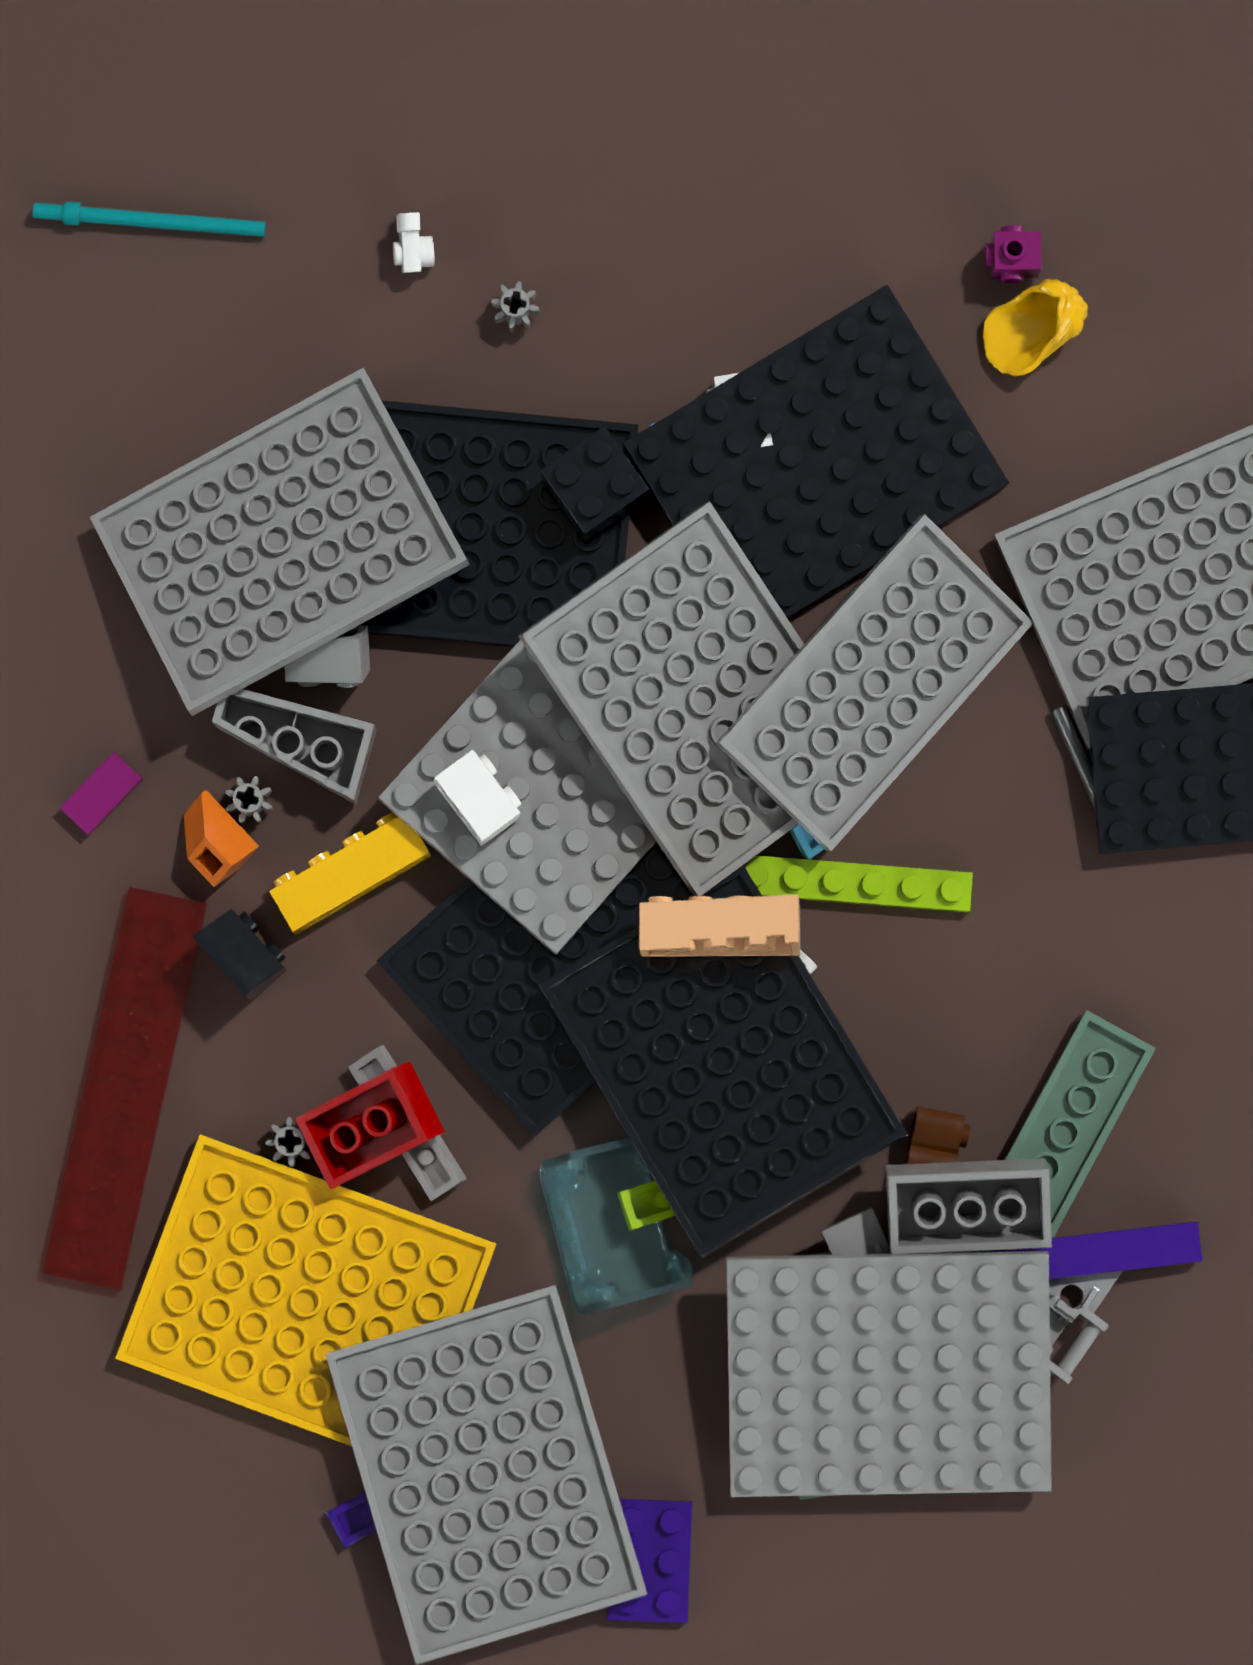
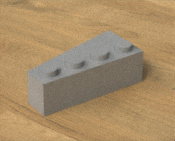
[212,689,377,805]

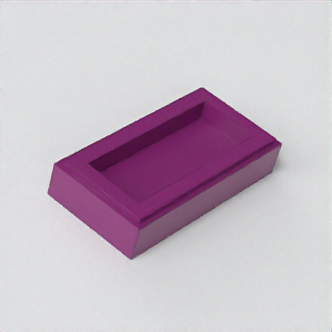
[60,752,143,836]

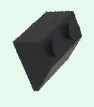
[193,909,287,1001]

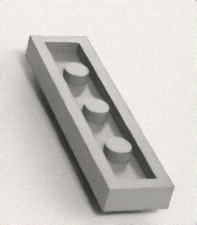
[348,1045,467,1201]

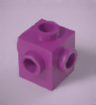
[984,225,1041,284]

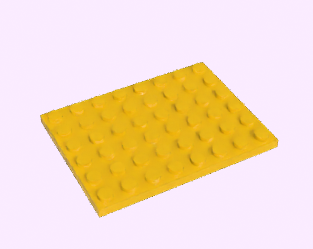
[115,1134,497,1446]

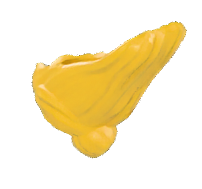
[983,279,1088,376]

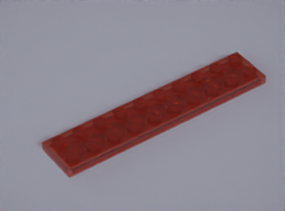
[43,887,208,1290]

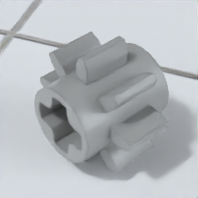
[491,281,540,332]
[225,776,273,824]
[266,1117,311,1167]

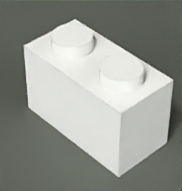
[434,749,522,846]

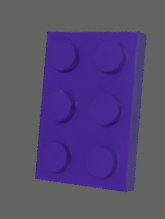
[608,1498,692,1623]

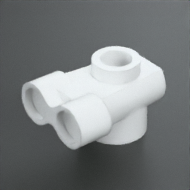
[393,212,434,273]

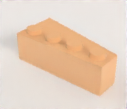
[639,894,800,957]

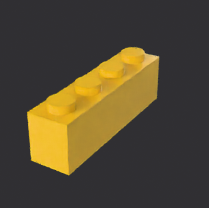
[269,812,431,935]

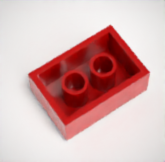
[295,1061,445,1190]

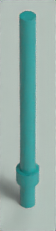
[33,201,266,237]

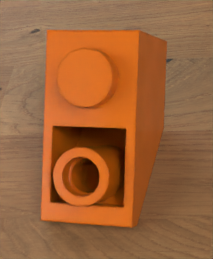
[184,790,259,887]

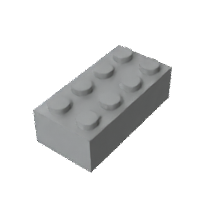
[886,1158,1052,1254]

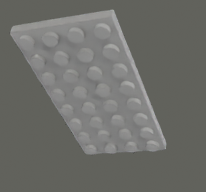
[716,514,1033,851]

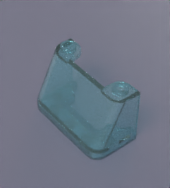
[540,1137,693,1315]

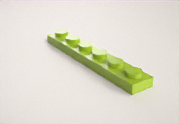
[744,855,973,913]

